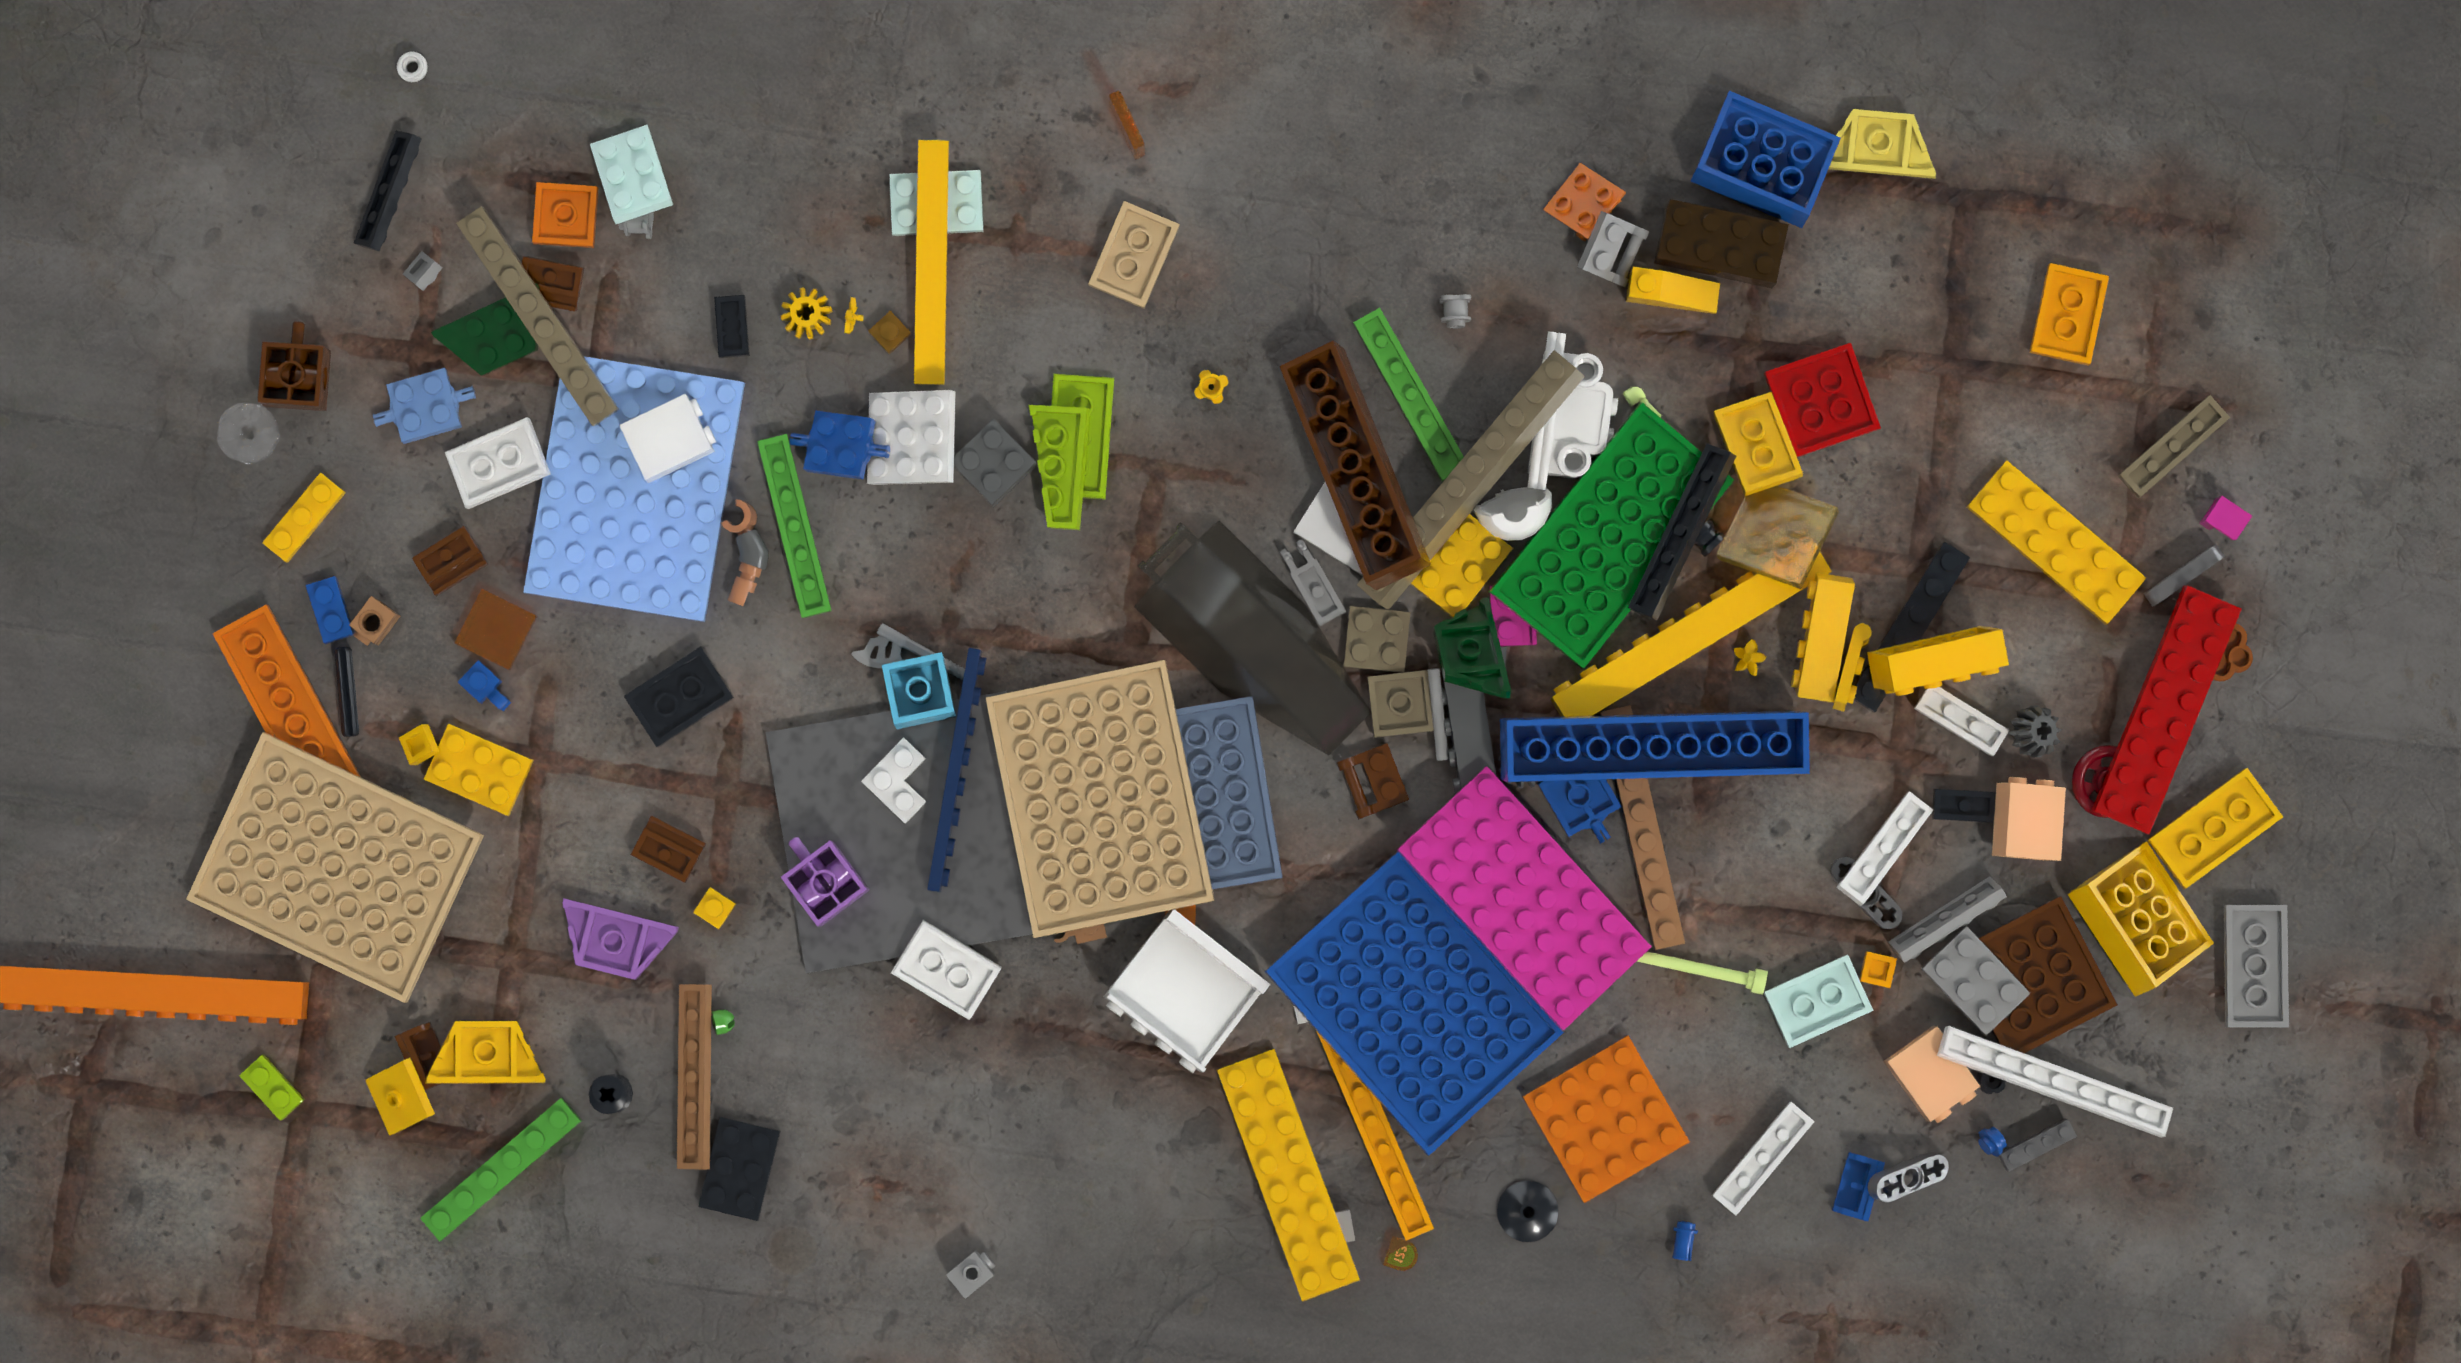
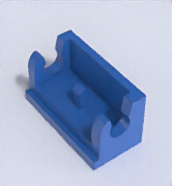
[1832,1152,1885,1222]

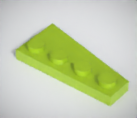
[1029,405,1090,530]

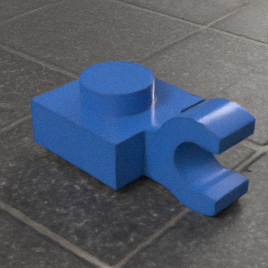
[458,660,512,711]

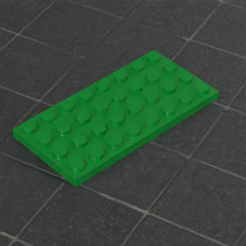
[1489,403,1734,669]

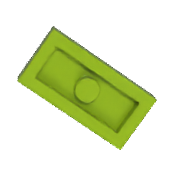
[239,1055,305,1121]

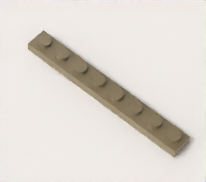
[456,206,619,426]

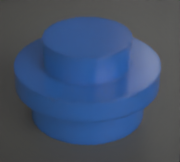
[1978,1127,2007,1157]

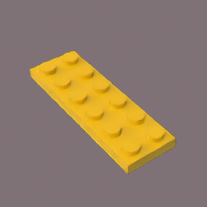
[1966,460,2146,625]

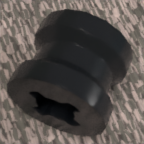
[1694,519,1727,557]

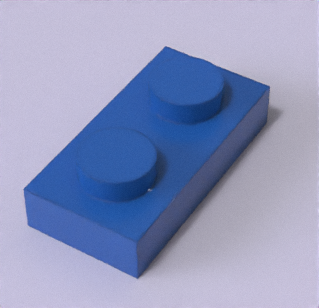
[306,576,354,644]

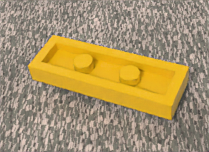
[262,472,346,563]

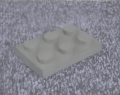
[1921,926,2030,1036]

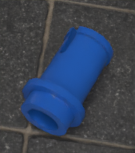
[1672,1221,1698,1261]

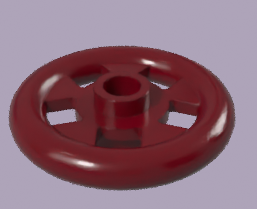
[2072,745,2117,818]

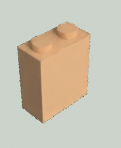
[1992,777,2066,861]
[1884,1026,1981,1123]

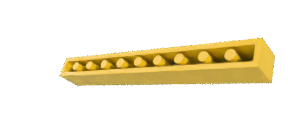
[1550,540,1832,717]

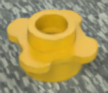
[1194,370,1228,404]

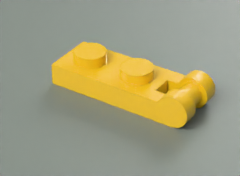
[1832,623,1872,712]

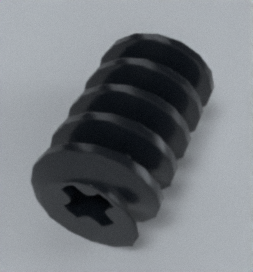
[588,1074,633,1114]

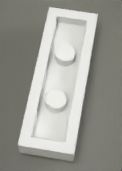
[1914,687,2009,756]

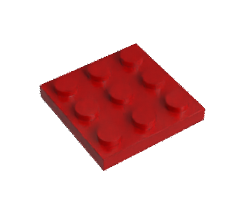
[1764,343,1881,458]

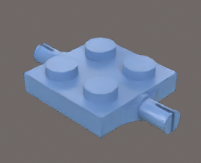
[373,368,476,444]

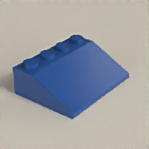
[1691,91,1841,228]

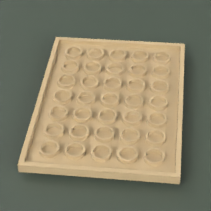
[986,660,1215,938]
[186,733,484,1003]

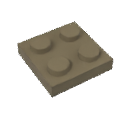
[1344,606,1411,673]
[1367,670,1434,738]

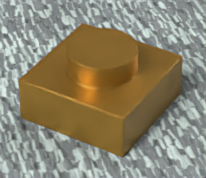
[868,311,911,354]

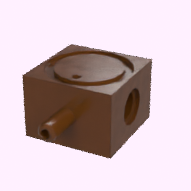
[258,322,331,411]

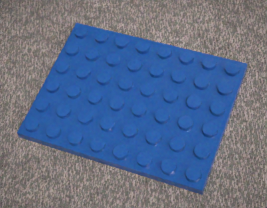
[1264,852,1564,1156]

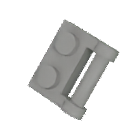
[1577,211,1649,287]

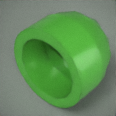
[711,1010,735,1035]

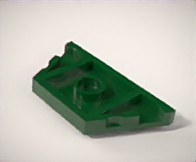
[431,283,540,376]
[1433,597,1511,698]

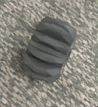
[2008,705,2062,758]

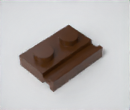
[522,256,584,312]
[412,526,488,596]
[630,816,706,883]

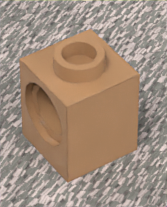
[349,596,401,646]

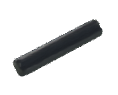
[334,647,359,737]

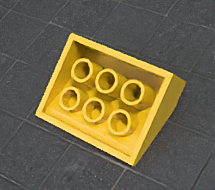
[2067,841,2214,997]

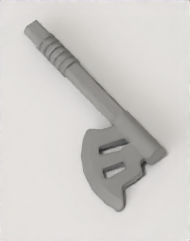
[851,623,965,680]

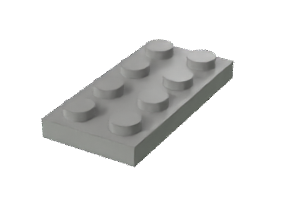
[2224,905,2289,1027]

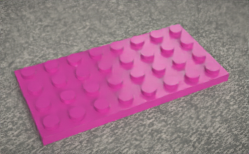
[1396,766,1652,1030]

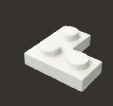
[861,737,927,824]

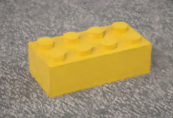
[1867,626,2009,696]

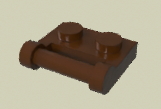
[1336,743,1409,820]

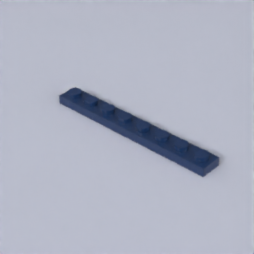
[927,648,987,892]

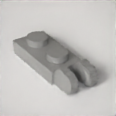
[1280,539,1346,627]

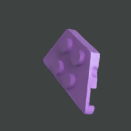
[562,899,679,980]

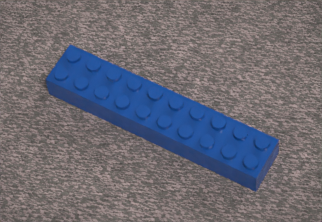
[1500,711,1810,782]

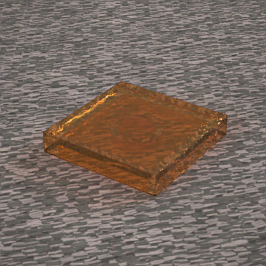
[1109,91,1145,160]
[455,589,537,670]

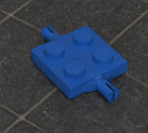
[790,411,890,480]
[1538,779,1622,844]

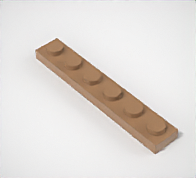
[677,984,712,1170]

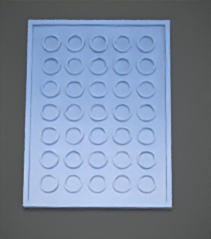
[524,356,745,622]

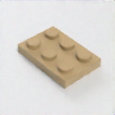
[1088,201,1180,309]

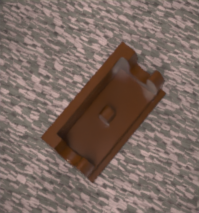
[395,1022,441,1091]

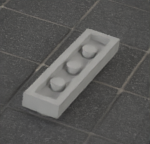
[1888,876,2007,963]

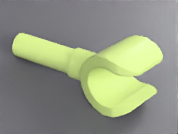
[1623,387,1662,417]

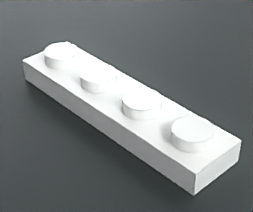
[1837,791,1933,906]
[1712,1102,1815,1215]

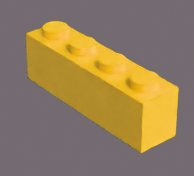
[1791,573,1855,703]

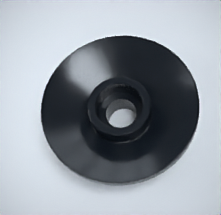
[1497,1181,1558,1242]

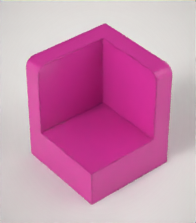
[2199,496,2252,540]

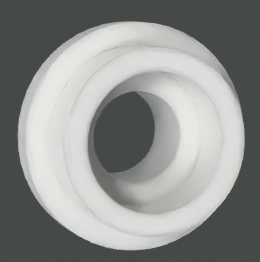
[397,52,428,82]

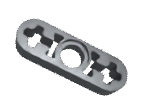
[2144,544,2225,607]
[1830,857,1902,929]
[1868,1152,1949,1202]

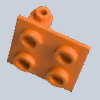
[1543,163,1626,241]

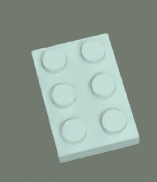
[590,125,673,224]
[889,170,984,236]
[1764,955,1873,1048]

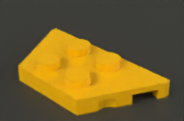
[425,1021,545,1084]

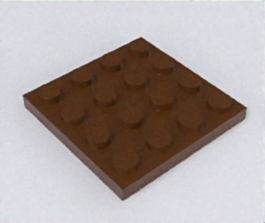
[1978,896,2118,1053]

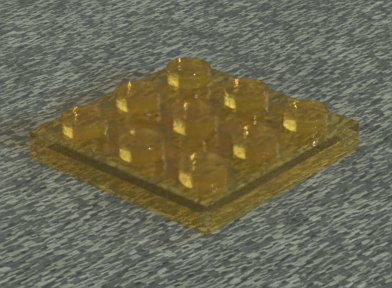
[1716,486,1839,589]

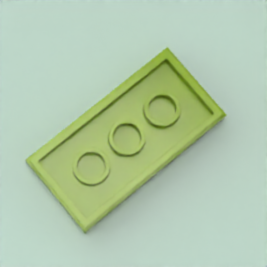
[1051,374,1114,500]

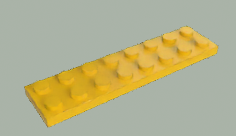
[1217,1049,1360,1302]

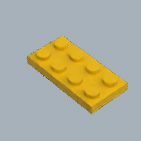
[2147,768,2283,889]

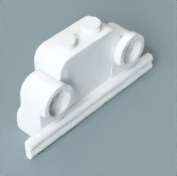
[1527,332,1618,491]

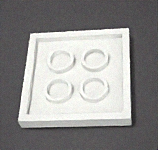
[867,390,955,485]

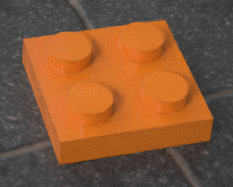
[532,182,599,248]

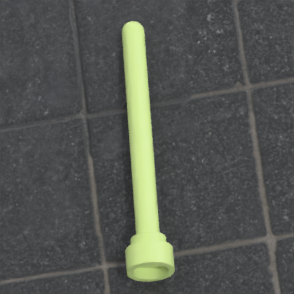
[1636,951,1768,995]

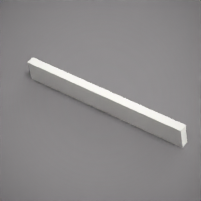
[1937,1026,2173,1138]

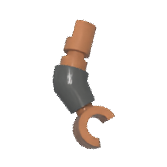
[721,499,769,606]

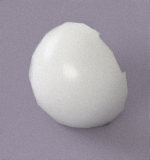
[1474,487,1552,541]

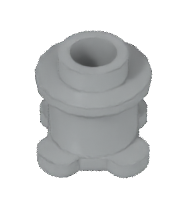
[619,212,654,239]
[1440,294,1471,329]

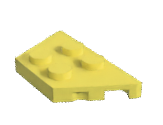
[1829,109,1936,179]

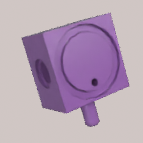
[781,837,869,927]

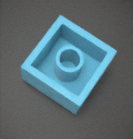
[882,652,957,729]

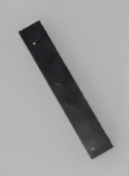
[1628,443,1736,620]
[1854,542,1970,713]

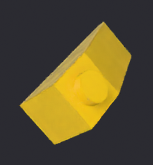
[1626,267,1720,314]

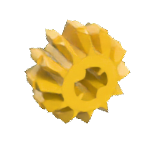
[781,288,833,340]

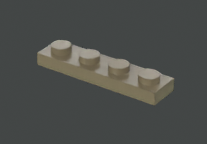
[2118,395,2230,498]

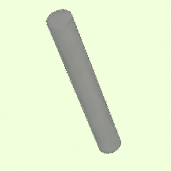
[1427,668,1449,761]

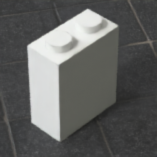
[619,394,716,483]

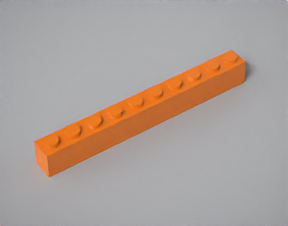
[0,966,309,1025]

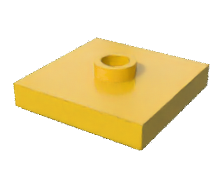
[365,1058,435,1136]

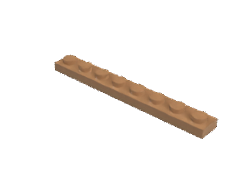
[1600,705,1685,950]

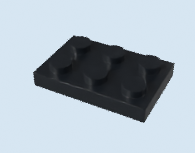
[624,646,734,748]
[698,1117,781,1221]

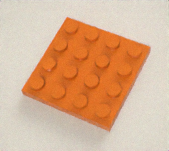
[1522,1035,1690,1203]

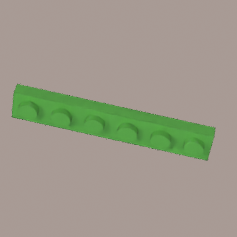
[1353,308,1464,482]
[757,434,832,619]
[420,1098,582,1242]

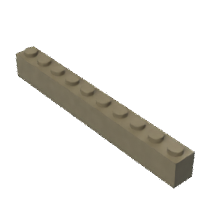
[1357,350,1585,610]

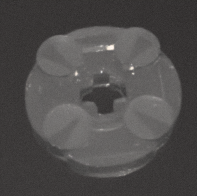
[217,403,280,464]

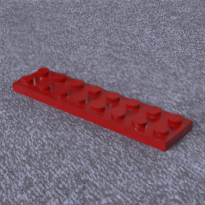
[2091,585,2242,834]

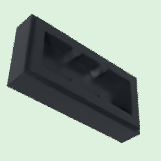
[714,295,750,358]

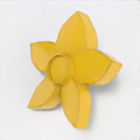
[844,297,864,334]
[1734,639,1767,676]

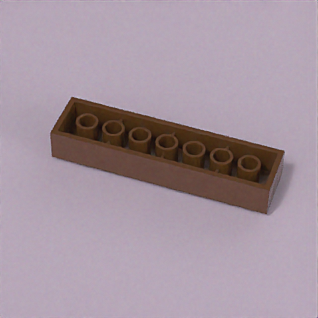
[1279,340,1431,590]

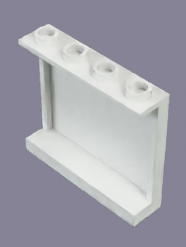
[1103,909,1271,1073]

